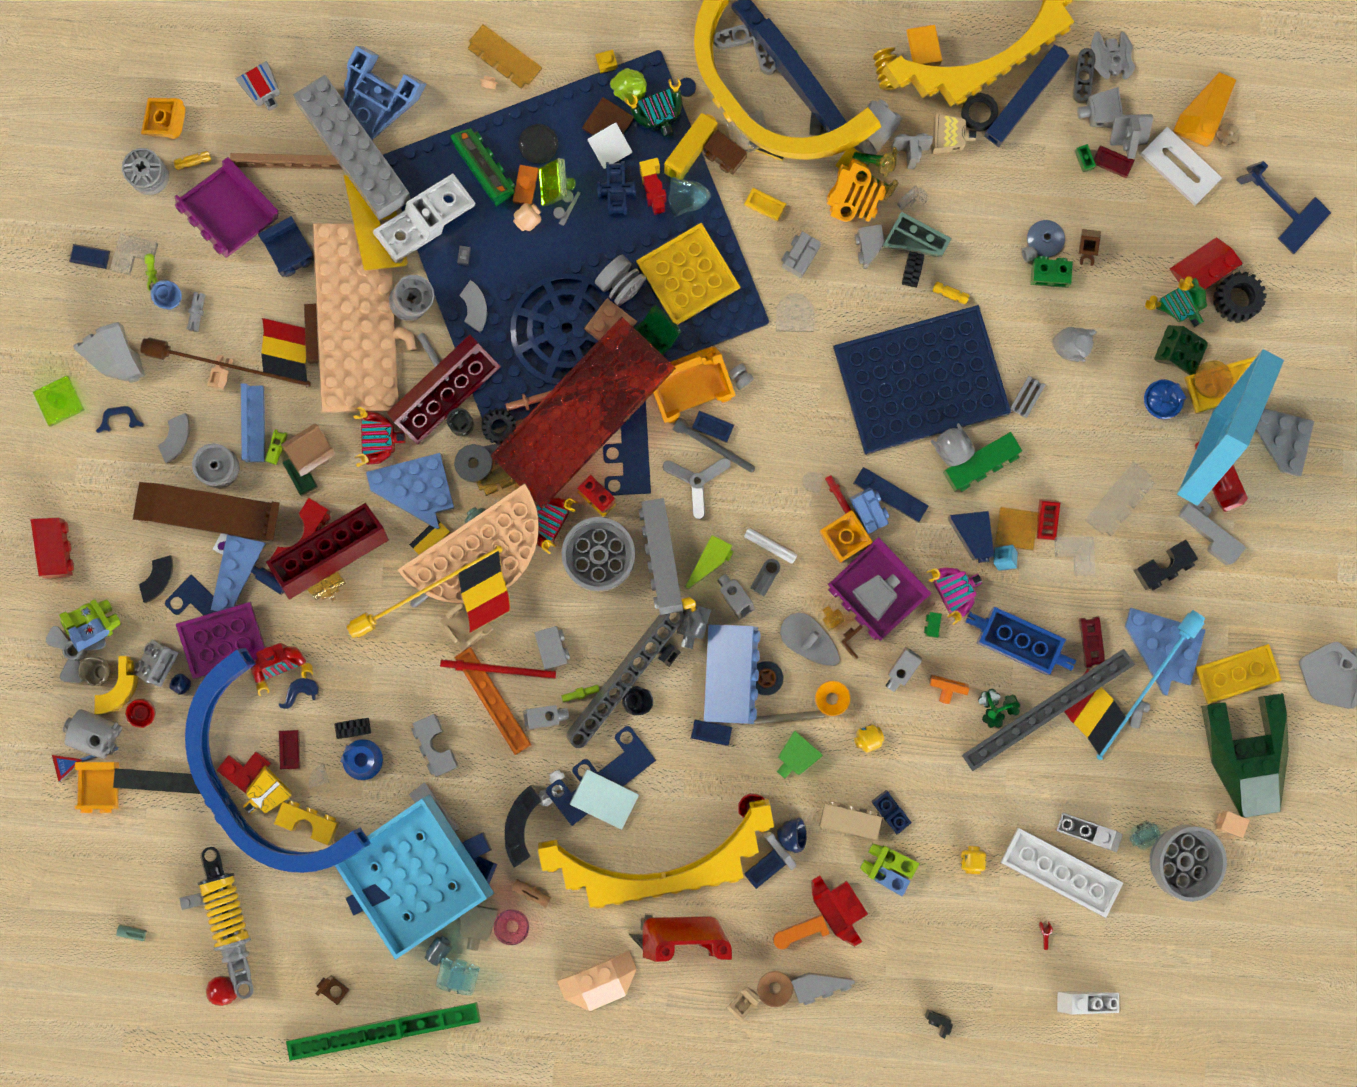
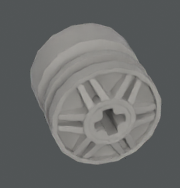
[122,148,169,195]
[595,255,646,306]
[389,275,434,321]

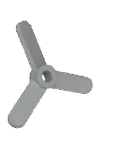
[663,458,731,519]

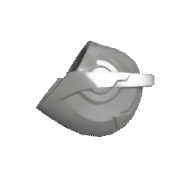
[1053,327,1097,362]
[931,423,975,466]

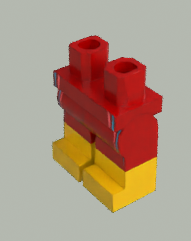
[639,158,666,215]
[577,474,617,517]

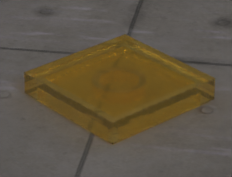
[995,507,1039,551]

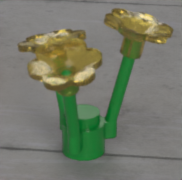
[852,147,899,201]

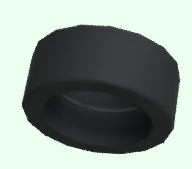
[961,93,998,132]

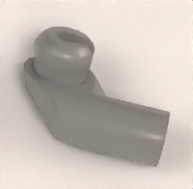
[1130,701,1150,728]

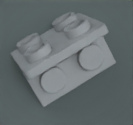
[1110,114,1153,159]
[891,133,933,169]
[134,639,179,687]

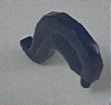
[279,678,319,709]

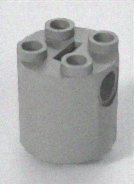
[854,99,902,155]
[63,709,122,759]

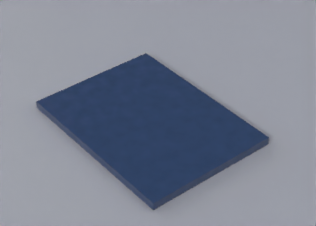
[833,305,1011,455]

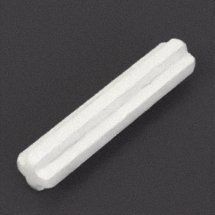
[744,528,797,563]

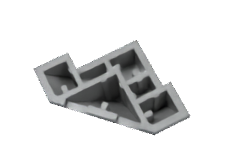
[73,322,145,383]

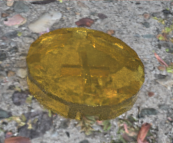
[1193,360,1233,399]

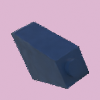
[948,511,994,563]

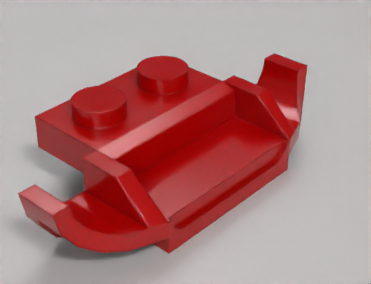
[812,875,868,947]

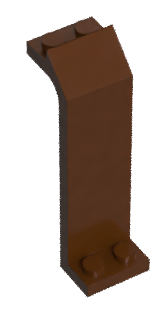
[133,482,280,542]

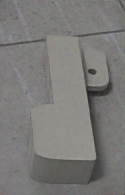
[1179,500,1246,565]

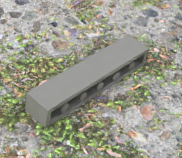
[639,498,683,615]

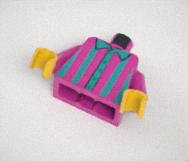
[926,567,983,625]

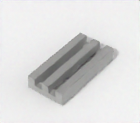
[1010,376,1045,418]

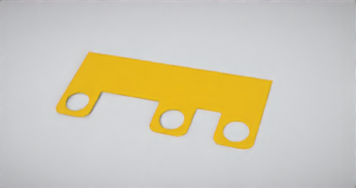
[343,175,408,271]

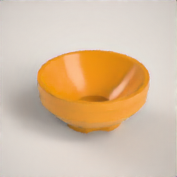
[815,681,850,716]

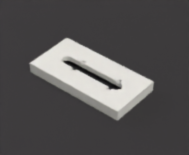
[1140,127,1222,206]

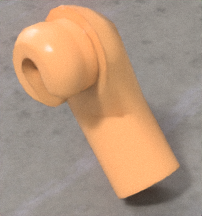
[393,327,417,351]

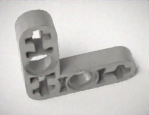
[714,24,776,75]

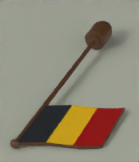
[140,318,311,388]

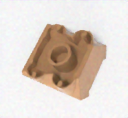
[281,423,335,476]

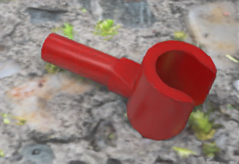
[1039,921,1053,950]

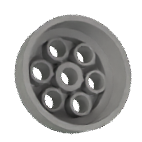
[562,517,635,592]
[1150,824,1227,902]

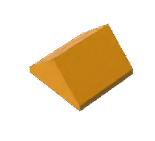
[906,25,943,67]

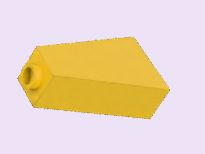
[664,113,717,183]

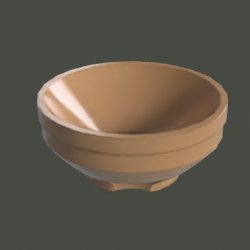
[757,971,793,1007]

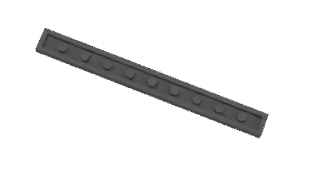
[962,649,1135,771]

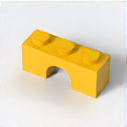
[274,800,340,845]

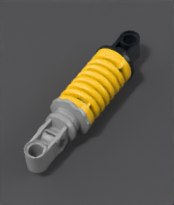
[197,847,254,999]

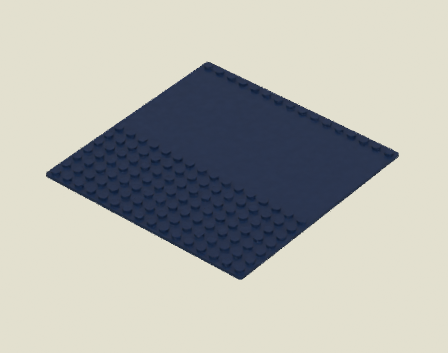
[383,50,769,430]

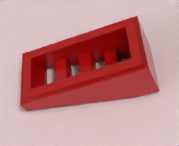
[1037,499,1061,540]

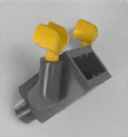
[677,597,711,649]

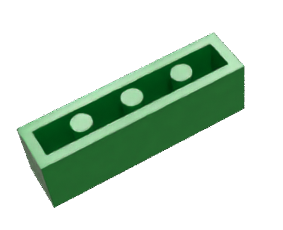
[943,432,1022,492]

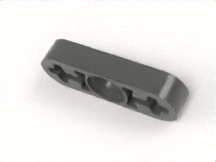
[1073,48,1095,103]

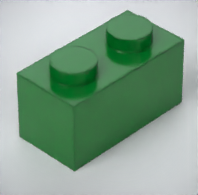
[1075,144,1096,173]
[924,612,942,638]

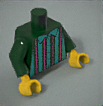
[624,77,683,137]

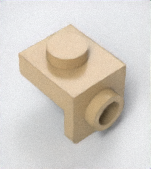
[727,987,761,1022]

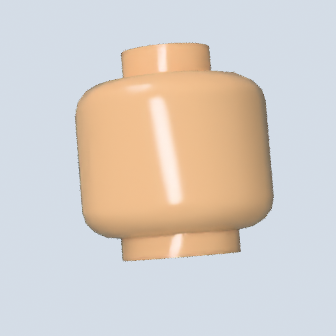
[513,203,541,231]

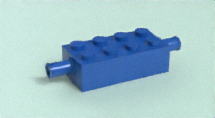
[965,607,1076,675]

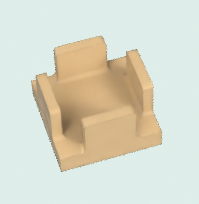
[440,603,494,652]

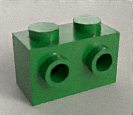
[1030,256,1073,288]

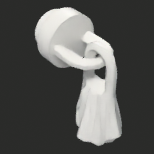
[538,770,565,807]

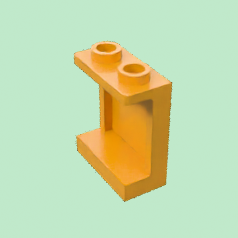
[75,762,119,813]

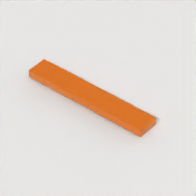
[454,647,532,755]

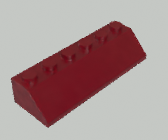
[387,335,501,445]
[266,503,389,600]

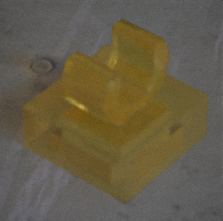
[822,606,845,631]

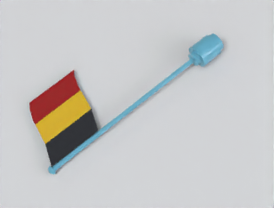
[1064,610,1206,760]

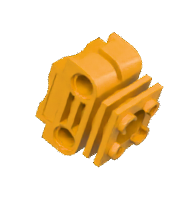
[826,158,886,222]

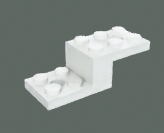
[373,174,475,263]

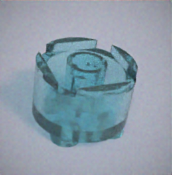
[436,958,480,995]

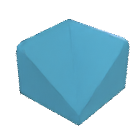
[994,545,1018,571]

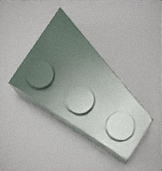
[883,212,952,257]

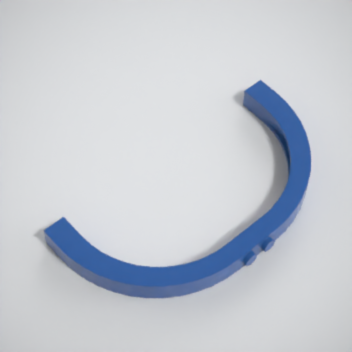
[185,648,371,873]

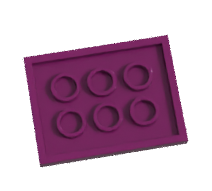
[176,601,266,679]

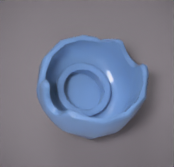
[150,280,182,310]

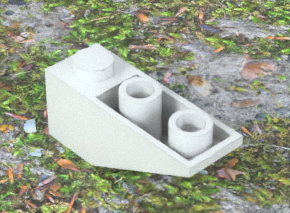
[1057,991,1119,1015]

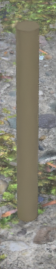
[748,710,825,725]

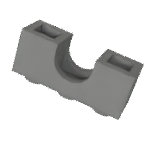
[412,714,459,777]

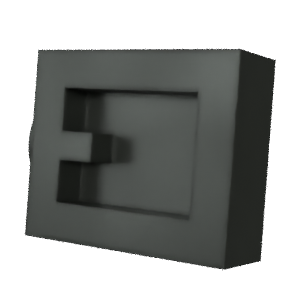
[925,1009,953,1039]

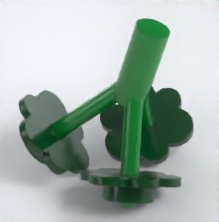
[978,689,1020,728]

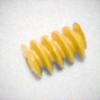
[873,47,901,90]

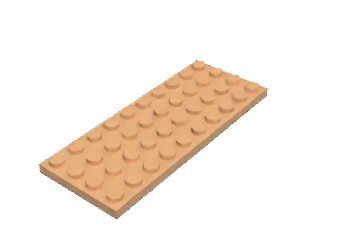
[313,223,398,413]

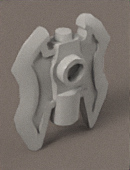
[1091,31,1136,79]

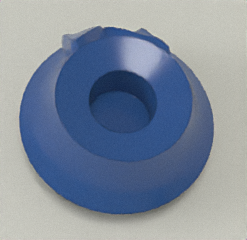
[1144,379,1187,419]
[340,739,383,780]

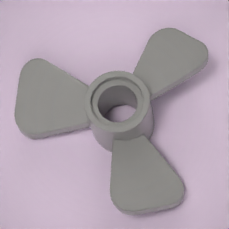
[46,626,106,683]

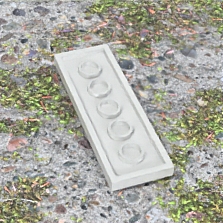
[1000,828,1123,918]

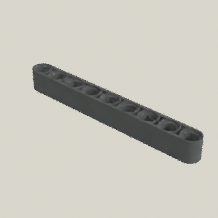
[567,611,684,748]

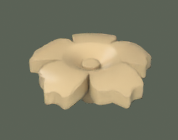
[1216,123,1239,146]

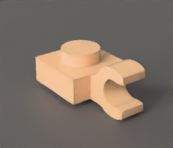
[207,355,232,389]

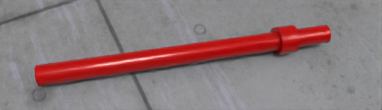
[440,659,556,679]

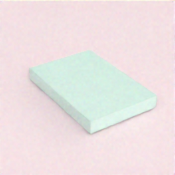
[569,769,639,830]

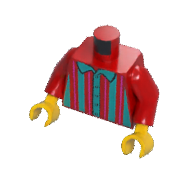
[353,407,406,467]
[536,497,578,554]
[251,643,313,696]

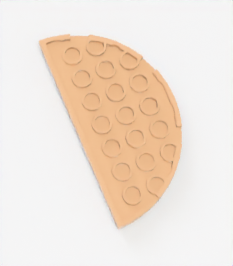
[398,484,539,603]

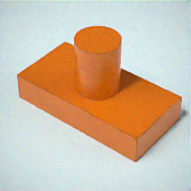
[513,165,539,206]
[929,674,970,704]

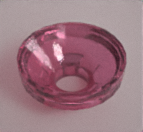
[494,909,529,945]

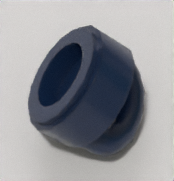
[169,673,191,695]

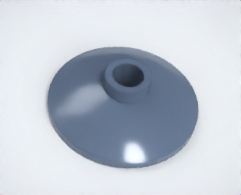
[1027,220,1065,257]

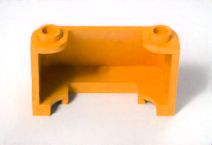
[645,347,736,423]

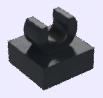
[658,643,681,667]

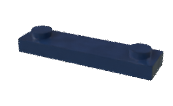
[853,467,929,523]

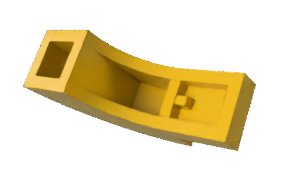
[94,656,138,715]

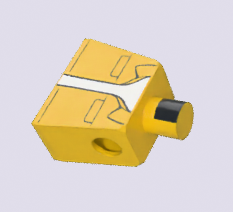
[243,766,292,814]

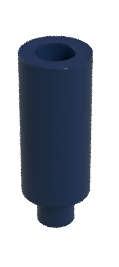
[251,566,284,595]

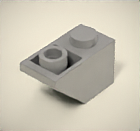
[855,224,884,269]

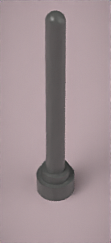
[672,417,755,472]

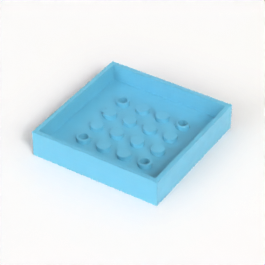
[1177,349,1284,506]
[335,795,494,960]

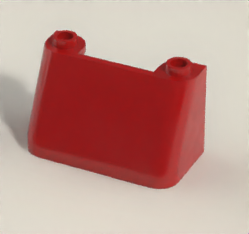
[643,916,732,962]

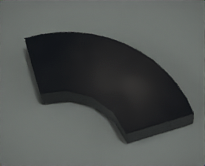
[139,555,173,603]

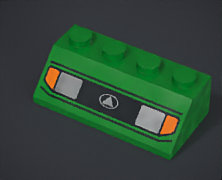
[450,128,515,207]

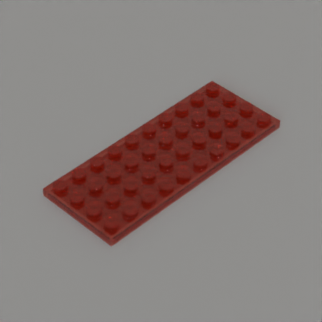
[490,317,676,508]

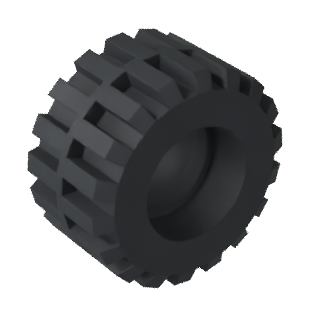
[1213,272,1267,323]

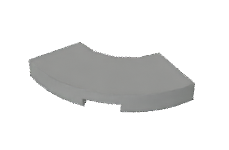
[460,280,487,333]
[158,413,190,464]
[760,830,797,870]

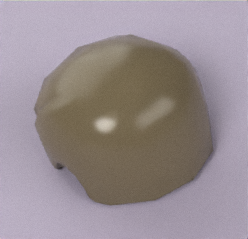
[78,657,110,686]

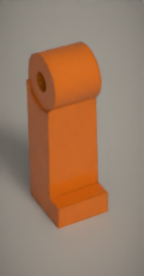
[773,914,830,949]

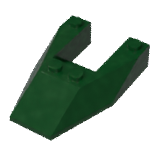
[1201,693,1289,818]

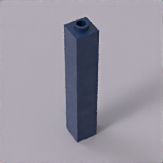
[984,45,1070,148]

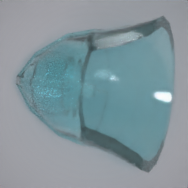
[669,177,711,217]

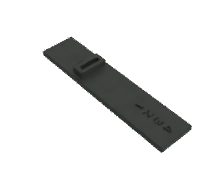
[113,768,201,794]

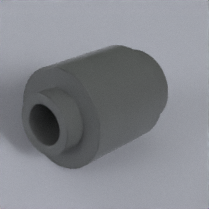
[424,936,452,966]

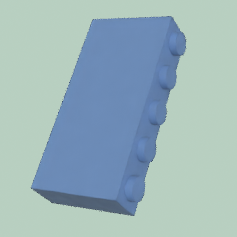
[704,625,761,724]

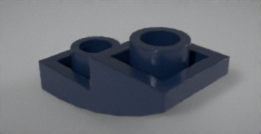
[871,790,912,835]

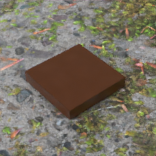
[582,97,634,136]

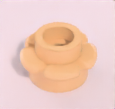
[480,76,498,90]

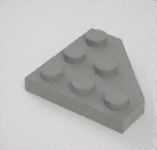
[1255,408,1314,477]

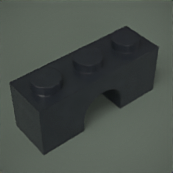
[1133,540,1198,591]

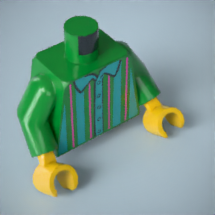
[1145,276,1207,327]

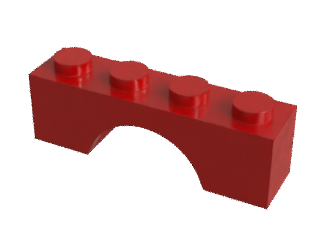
[270,498,331,559]

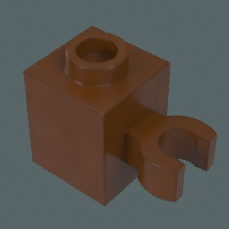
[1079,229,1101,266]

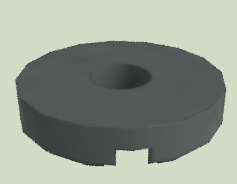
[454,444,493,483]

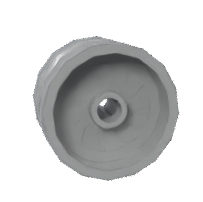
[192,443,240,489]

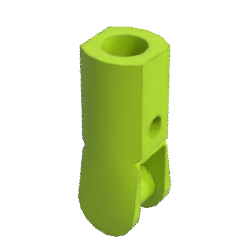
[264,429,288,465]

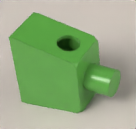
[776,731,823,779]

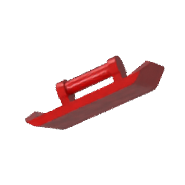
[1195,442,1248,512]

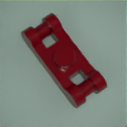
[1079,616,1105,668]

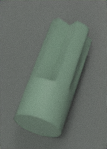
[116,925,147,941]

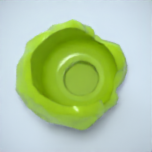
[610,68,647,103]

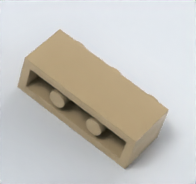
[819,801,882,840]

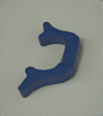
[96,406,144,433]

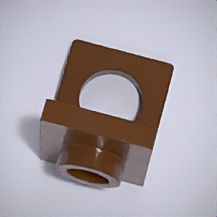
[840,625,863,660]
[315,975,349,1005]

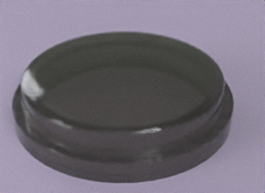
[519,124,558,164]

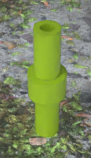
[561,685,600,702]

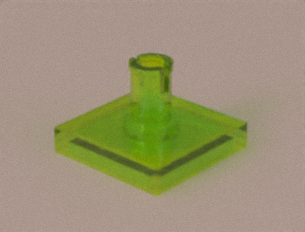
[539,158,576,206]
[33,375,85,427]

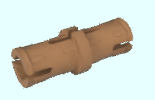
[511,879,551,908]

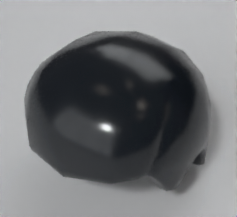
[622,686,653,716]

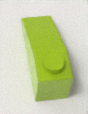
[686,535,734,589]

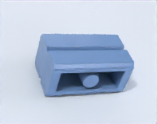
[849,488,889,534]

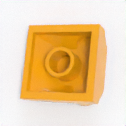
[141,98,186,139]
[819,510,873,563]

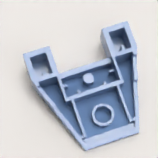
[342,46,427,140]

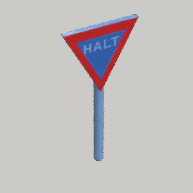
[52,746,119,782]

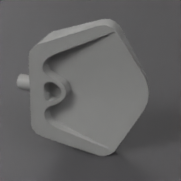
[1299,642,1357,709]

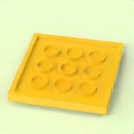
[636,223,740,325]

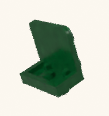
[629,305,681,361]
[1154,325,1208,375]

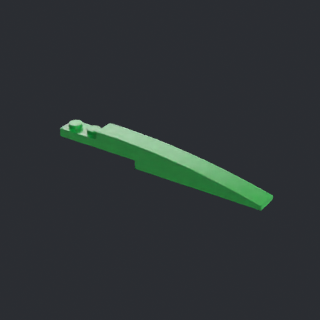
[286,1002,481,1061]

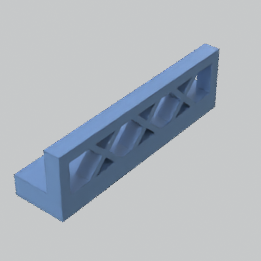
[241,383,265,463]

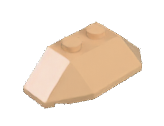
[557,950,637,1011]

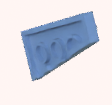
[211,535,266,611]

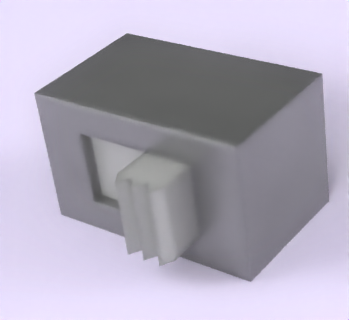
[457,246,471,266]

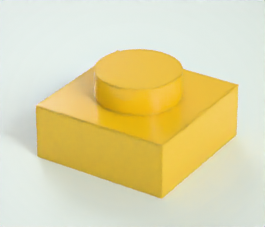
[595,49,618,74]

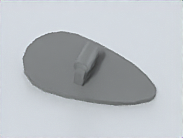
[780,613,840,666]

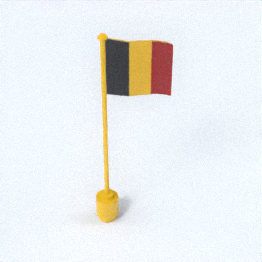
[347,545,510,638]

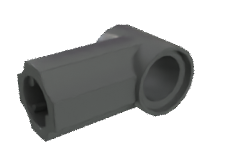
[750,559,780,596]

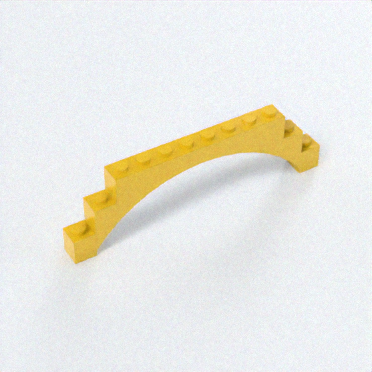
[882,0,1074,107]
[538,799,774,908]

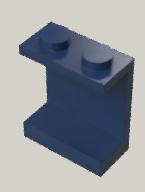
[258,216,314,277]

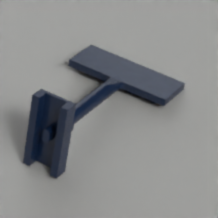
[1236,161,1331,254]

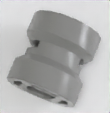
[728,363,754,390]

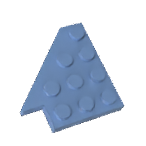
[366,453,454,529]
[1125,608,1205,696]

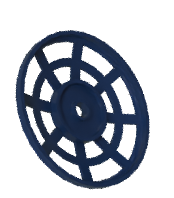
[510,273,623,386]

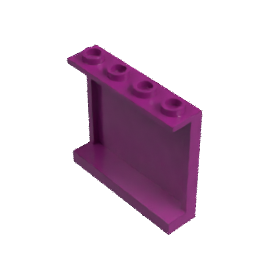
[175,157,278,258]
[828,537,932,641]

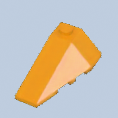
[1173,72,1237,147]

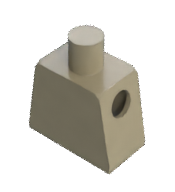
[460,905,500,951]

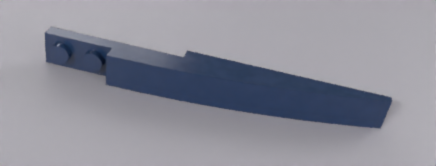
[731,0,847,132]

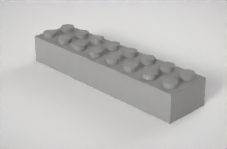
[293,75,411,221]

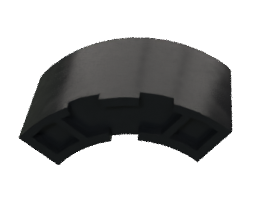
[504,784,542,868]

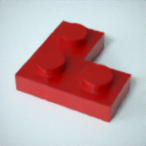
[216,751,272,793]

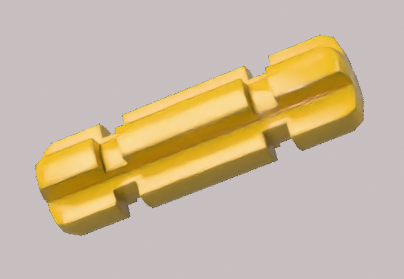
[174,151,211,170]
[932,281,969,305]

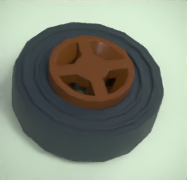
[756,661,784,696]

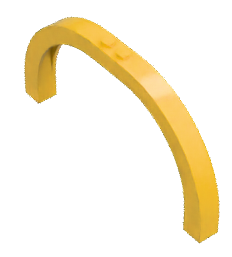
[694,0,881,160]

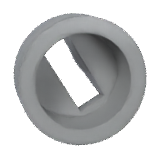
[1022,246,1037,263]

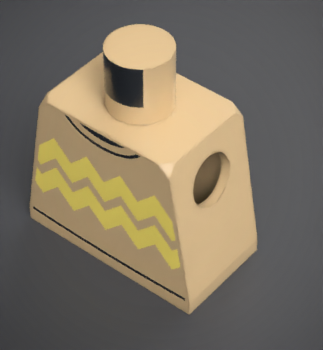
[933,113,976,154]

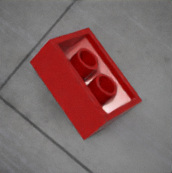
[1170,237,1243,290]
[30,517,74,580]

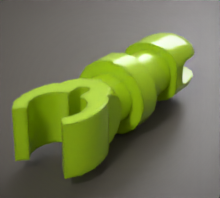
[144,253,159,291]

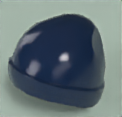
[777,818,807,853]

